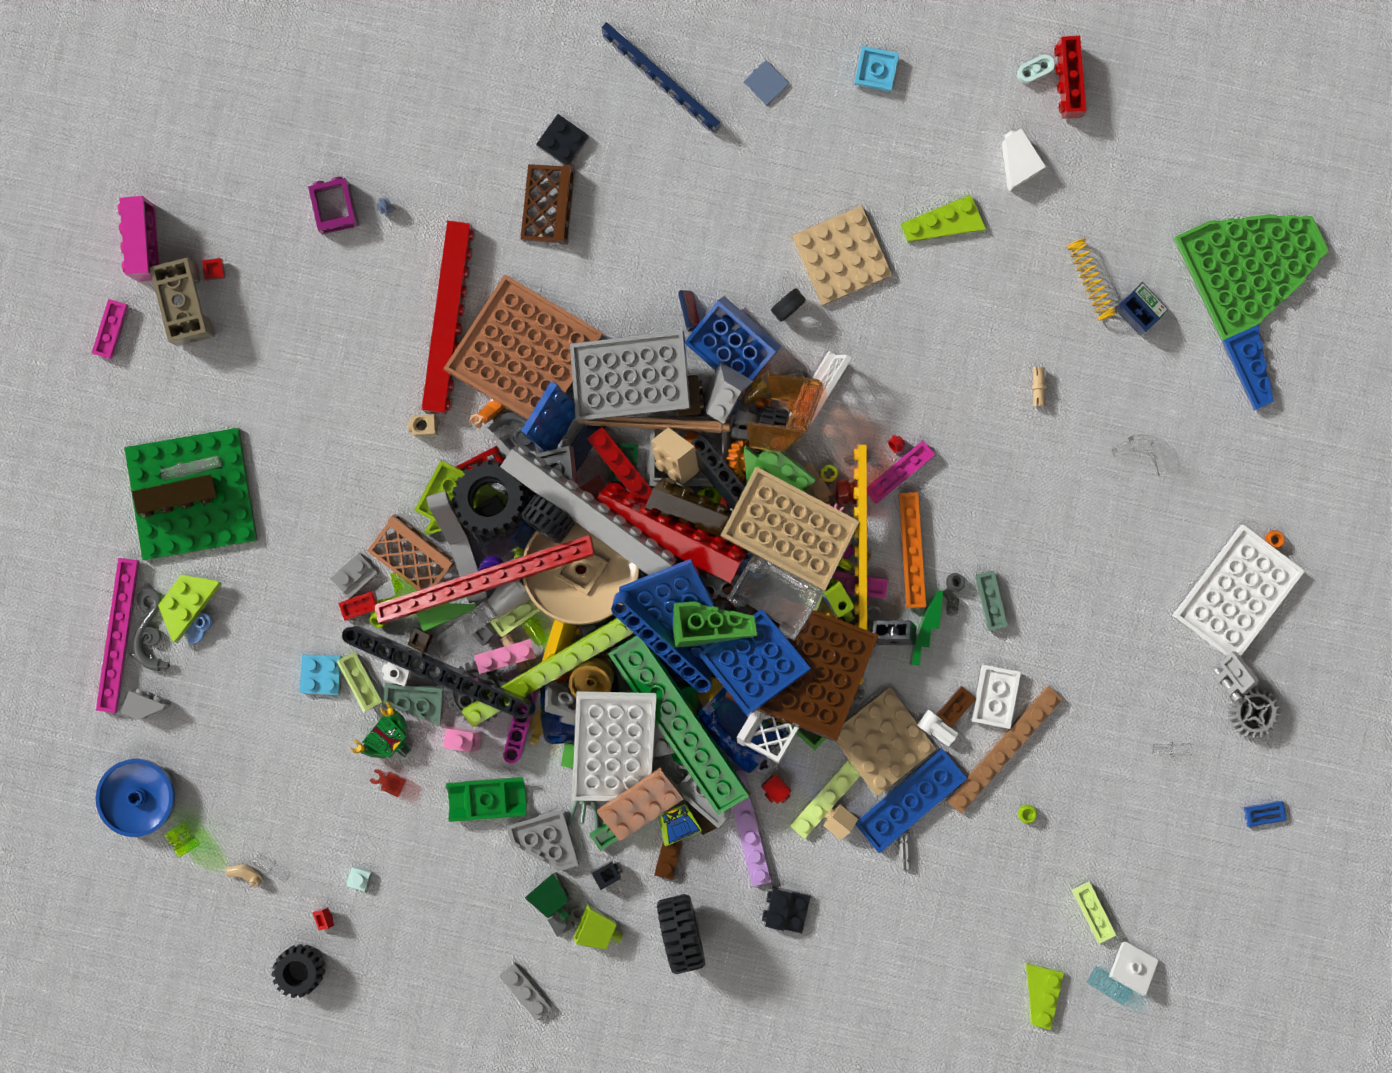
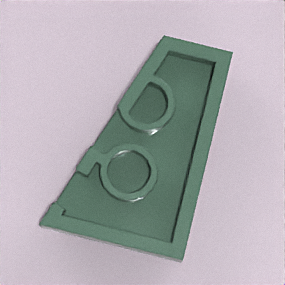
[384,683,444,726]

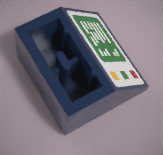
[1115,282,1169,335]

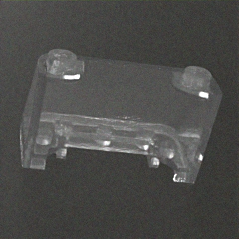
[727,554,823,640]

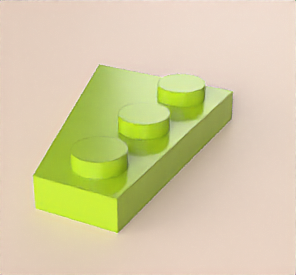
[1025,962,1064,1030]

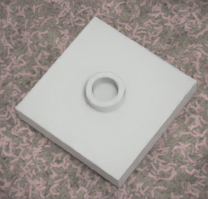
[1109,941,1158,996]

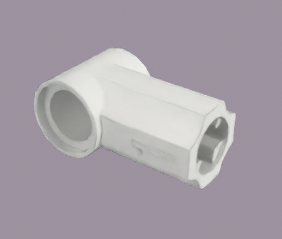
[917,710,958,747]

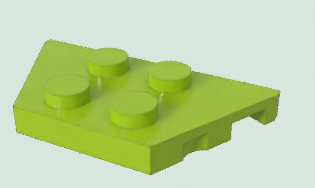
[158,575,222,643]

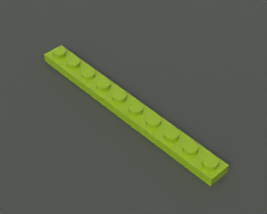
[462,618,633,727]

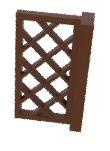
[520,164,575,245]

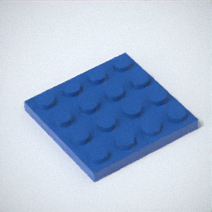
[699,609,811,717]

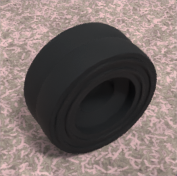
[771,288,806,322]

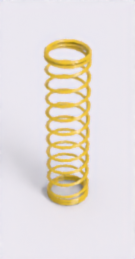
[1066,238,1118,321]

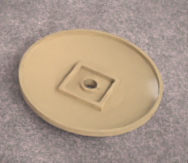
[523,520,639,625]

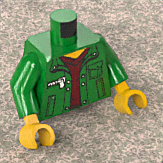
[350,702,412,759]

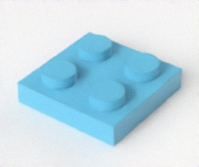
[854,46,899,92]
[300,654,342,695]

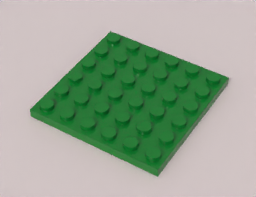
[124,428,258,560]

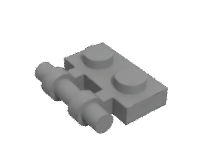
[1213,652,1259,702]

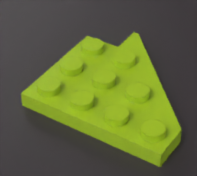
[414,459,509,535]

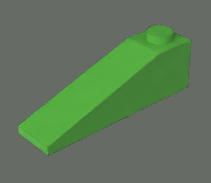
[673,602,757,647]

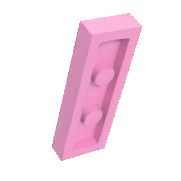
[474,639,536,675]

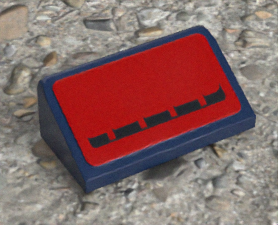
[678,290,700,331]

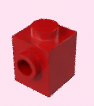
[761,773,792,804]

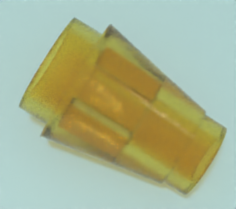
[744,378,770,405]

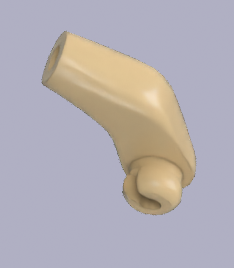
[226,864,262,887]

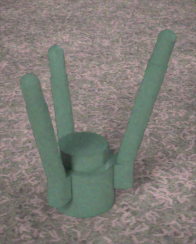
[567,801,599,829]

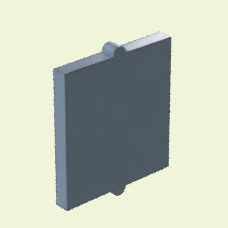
[744,60,789,106]

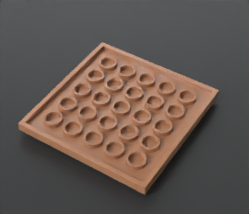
[444,274,603,420]

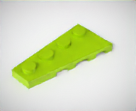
[900,194,986,243]

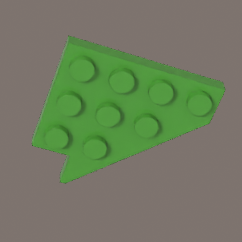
[744,442,816,492]

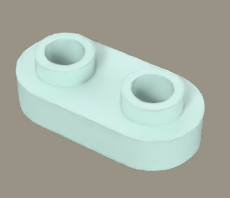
[1017,55,1055,84]

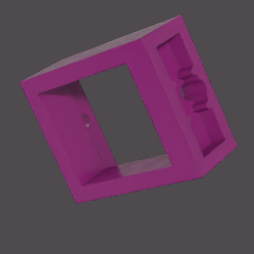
[308,177,359,235]

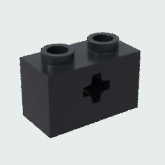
[872,620,917,645]

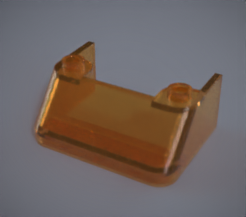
[747,373,823,452]

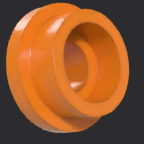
[1265,530,1285,549]

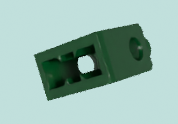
[525,872,572,922]

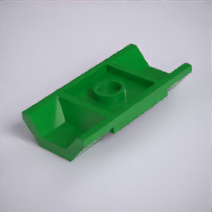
[446,777,527,822]

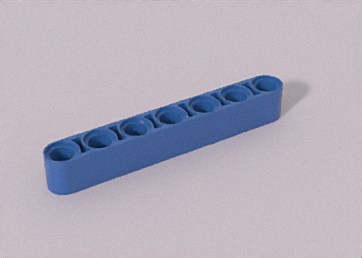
[611,592,713,693]

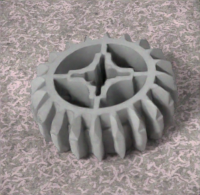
[1227,686,1281,739]

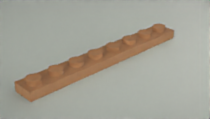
[946,686,1063,814]

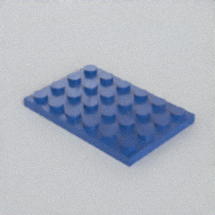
[619,559,716,681]

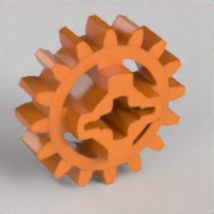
[727,440,754,482]

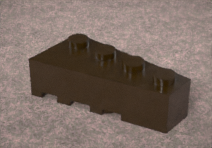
[131,474,217,518]
[645,478,732,537]

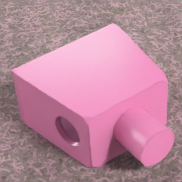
[443,725,482,752]

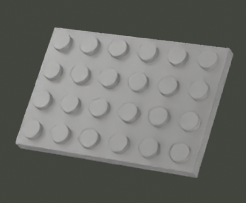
[570,330,691,421]

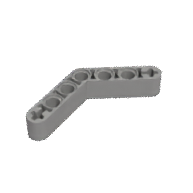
[427,491,488,604]

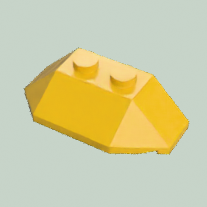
[542,620,581,662]

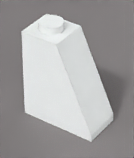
[1002,129,1046,191]

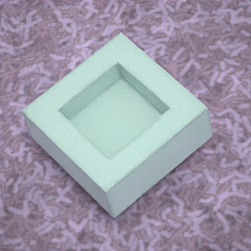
[346,866,371,891]

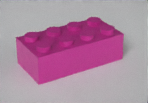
[117,196,159,282]

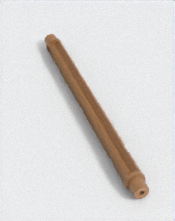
[578,416,731,433]

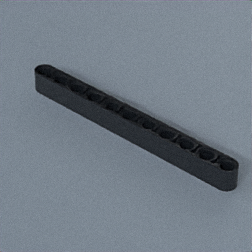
[342,626,536,719]

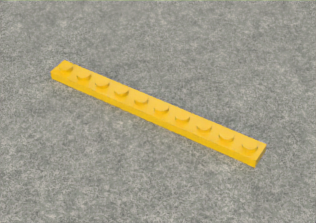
[854,444,867,630]

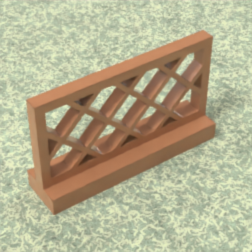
[367,514,455,591]

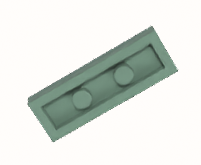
[975,571,1008,631]

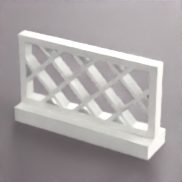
[789,351,852,427]
[737,710,799,763]

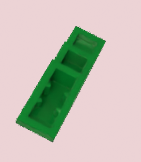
[910,590,943,666]

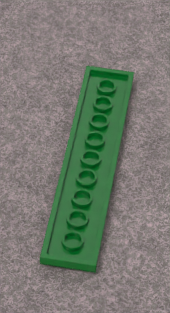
[608,635,751,815]

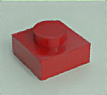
[202,258,225,281]
[312,908,335,931]

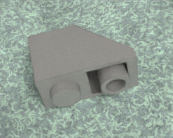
[120,688,170,719]

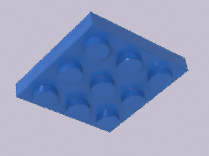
[521,382,576,452]

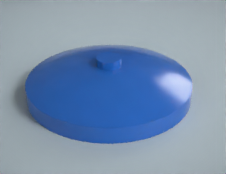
[95,758,175,837]

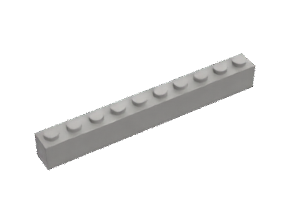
[500,443,677,575]

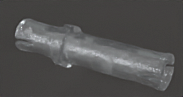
[160,455,222,481]

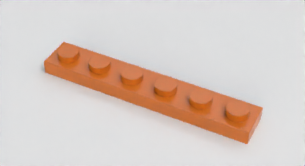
[898,492,926,608]

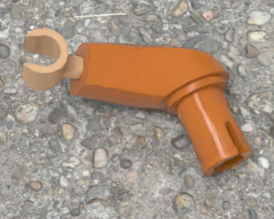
[470,399,506,429]

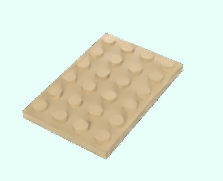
[720,467,859,591]

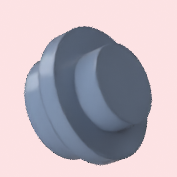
[377,198,393,217]

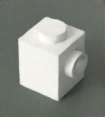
[382,662,412,686]

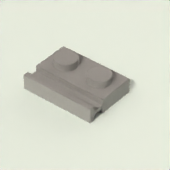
[330,553,379,599]

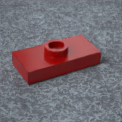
[338,590,379,621]

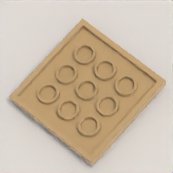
[792,206,892,306]
[836,687,936,796]

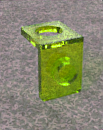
[377,573,403,603]

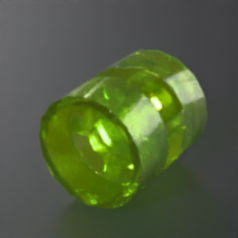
[164,822,200,858]

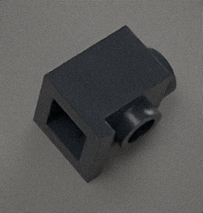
[591,860,623,890]

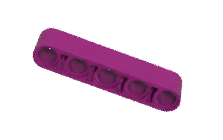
[503,688,540,764]

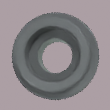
[946,573,965,592]

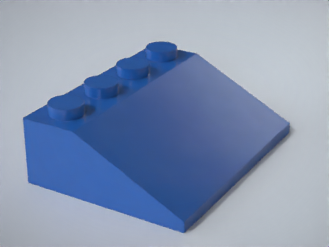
[685,296,782,380]

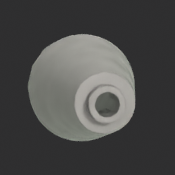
[485,579,531,619]

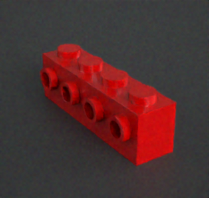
[1054,35,1086,119]

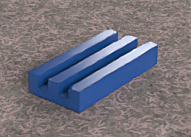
[1243,801,1287,827]

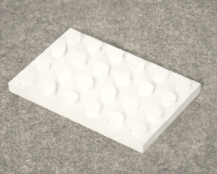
[1172,525,1305,657]
[572,692,656,801]

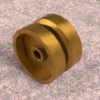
[569,654,615,698]

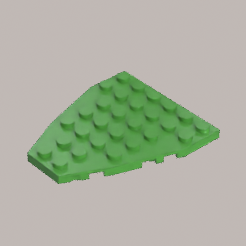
[1173,214,1329,341]

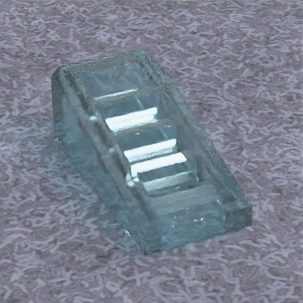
[1087,966,1132,1005]

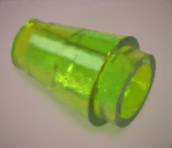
[522,617,547,646]

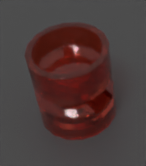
[836,479,857,504]

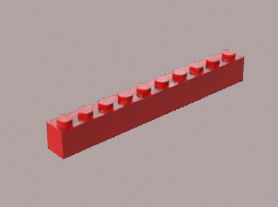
[421,220,475,415]

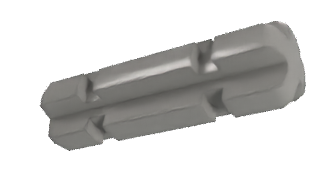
[898,831,911,870]

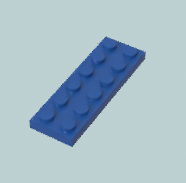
[855,748,967,853]

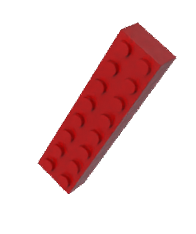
[596,483,748,583]

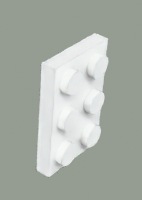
[971,664,1021,729]

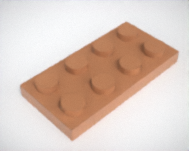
[597,768,683,841]

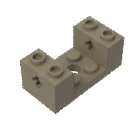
[149,258,215,346]

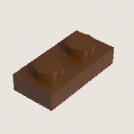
[936,686,976,727]
[654,841,683,880]

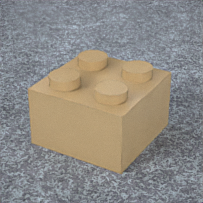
[651,428,699,485]

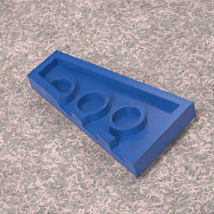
[1222,325,1274,410]

